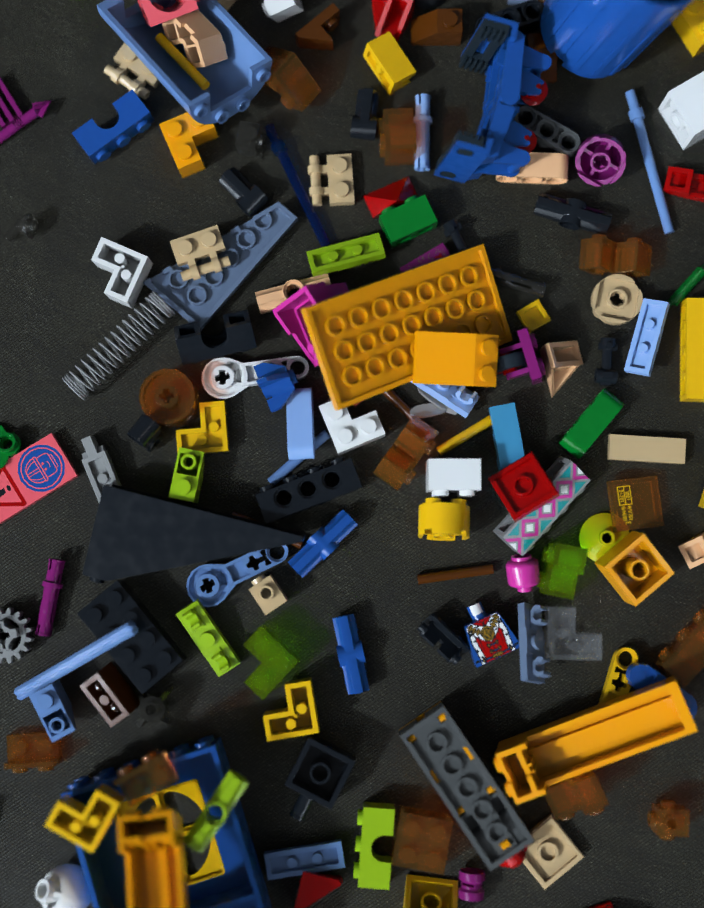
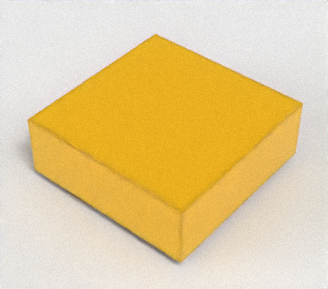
[516,299,551,334]

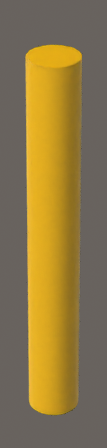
[155,33,210,90]
[436,415,492,456]

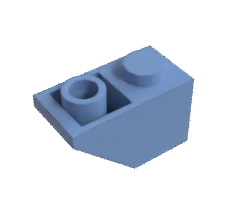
[29,680,77,743]

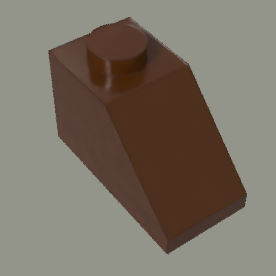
[411,9,462,46]

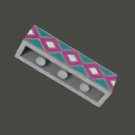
[493,456,591,557]

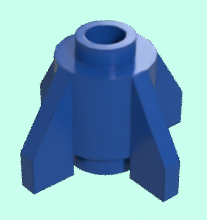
[253,363,298,413]

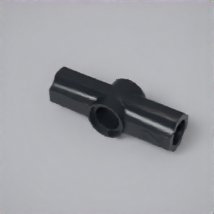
[533,192,612,236]

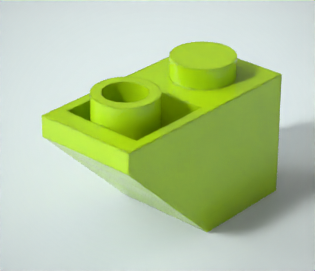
[169,447,205,503]

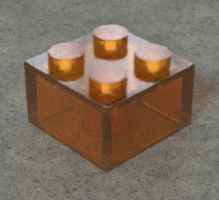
[391,805,453,875]

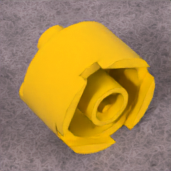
[418,498,470,541]

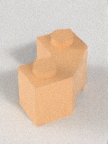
[161,10,228,68]

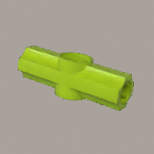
[183,769,249,853]

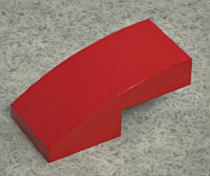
[663,166,704,202]

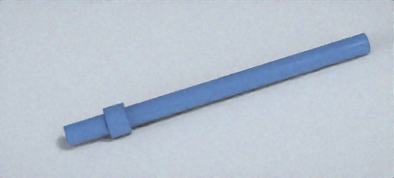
[625,89,674,234]

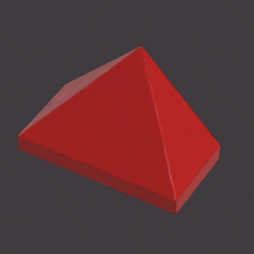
[363,176,417,219]
[295,871,343,908]

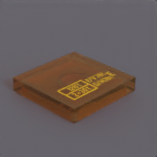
[606,475,664,532]

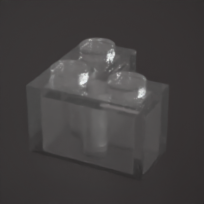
[545,605,602,661]

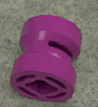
[458,867,485,902]

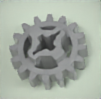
[0,607,35,664]

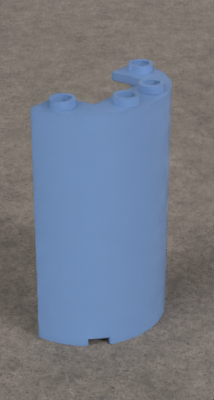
[97,0,273,124]

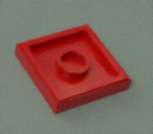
[488,452,560,522]

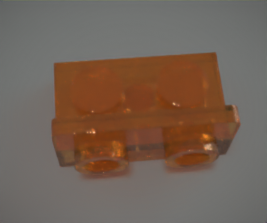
[4,732,62,773]
[113,750,180,808]

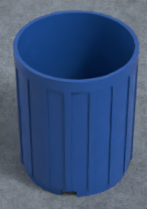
[540,0,693,79]

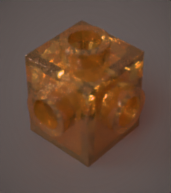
[647,800,690,840]

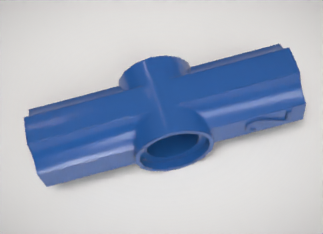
[288,510,358,578]
[332,613,370,695]

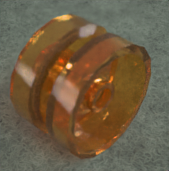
[139,368,200,428]

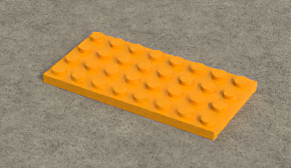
[301,244,513,410]

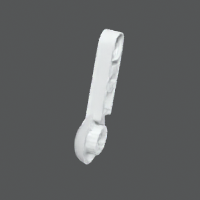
[201,356,309,399]

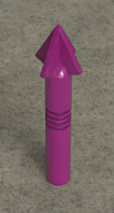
[0,101,51,144]

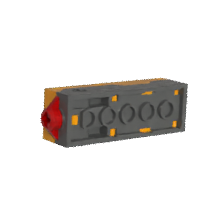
[399,701,535,871]

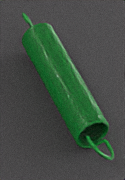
[668,265,704,308]

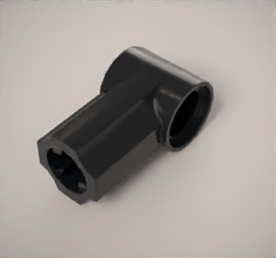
[350,88,379,141]
[219,166,269,218]

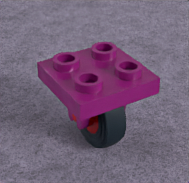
[497,328,546,385]

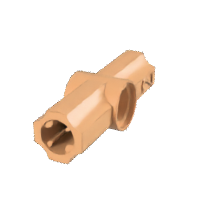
[255,273,331,314]

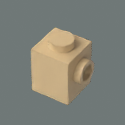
[249,574,288,615]

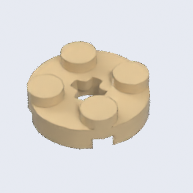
[591,274,643,325]

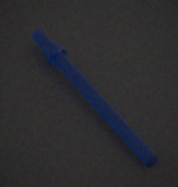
[264,123,331,247]

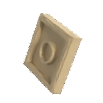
[523,814,585,890]

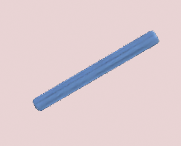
[14,621,138,700]

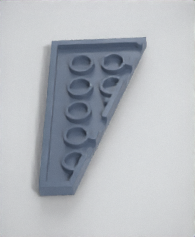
[143,202,298,330]

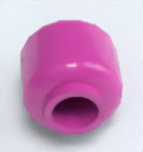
[506,553,541,593]

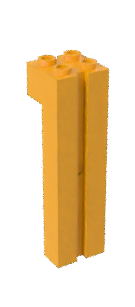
[493,676,698,805]
[117,806,189,908]

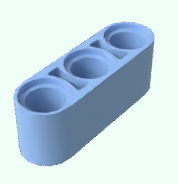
[286,387,315,460]

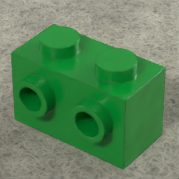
[379,195,438,249]

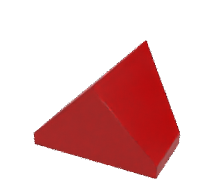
[372,0,415,43]

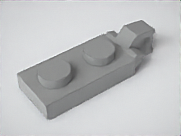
[81,435,122,502]

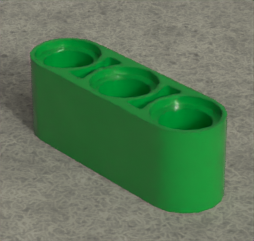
[558,388,625,459]

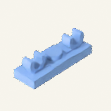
[624,298,670,377]
[410,381,480,418]

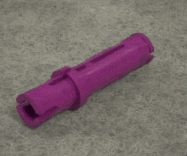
[35,558,66,637]

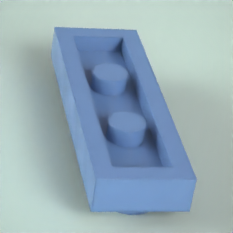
[264,839,345,880]

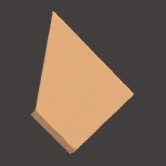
[539,340,583,398]

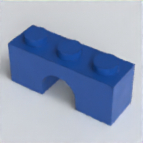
[72,89,154,164]

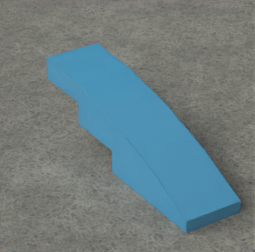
[488,402,525,471]

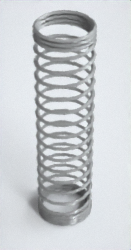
[62,291,175,400]

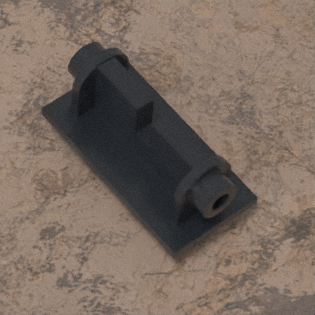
[417,613,470,665]

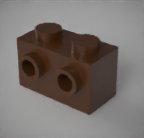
[79,662,142,727]

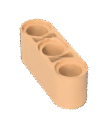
[496,152,569,185]

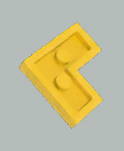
[176,401,229,454]

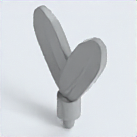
[410,387,457,418]

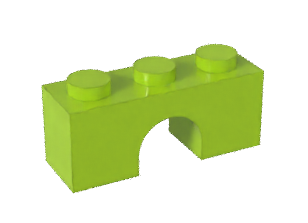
[353,801,395,890]

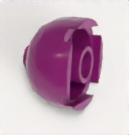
[575,133,626,187]

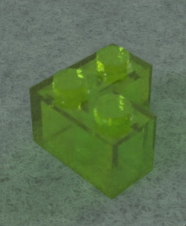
[536,543,588,600]
[243,624,300,700]

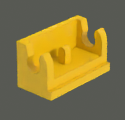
[363,31,416,95]

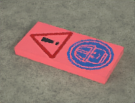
[0,433,79,524]

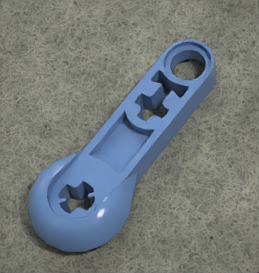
[186,545,289,607]

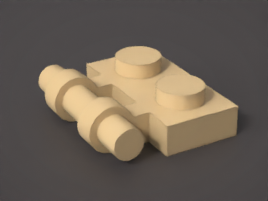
[104,43,160,100]
[307,154,355,207]
[170,225,231,282]

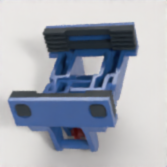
[434,13,552,183]

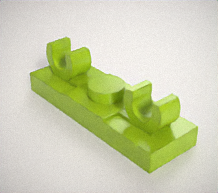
[306,233,386,277]
[176,599,241,677]

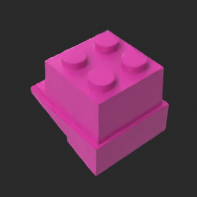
[272,282,349,367]

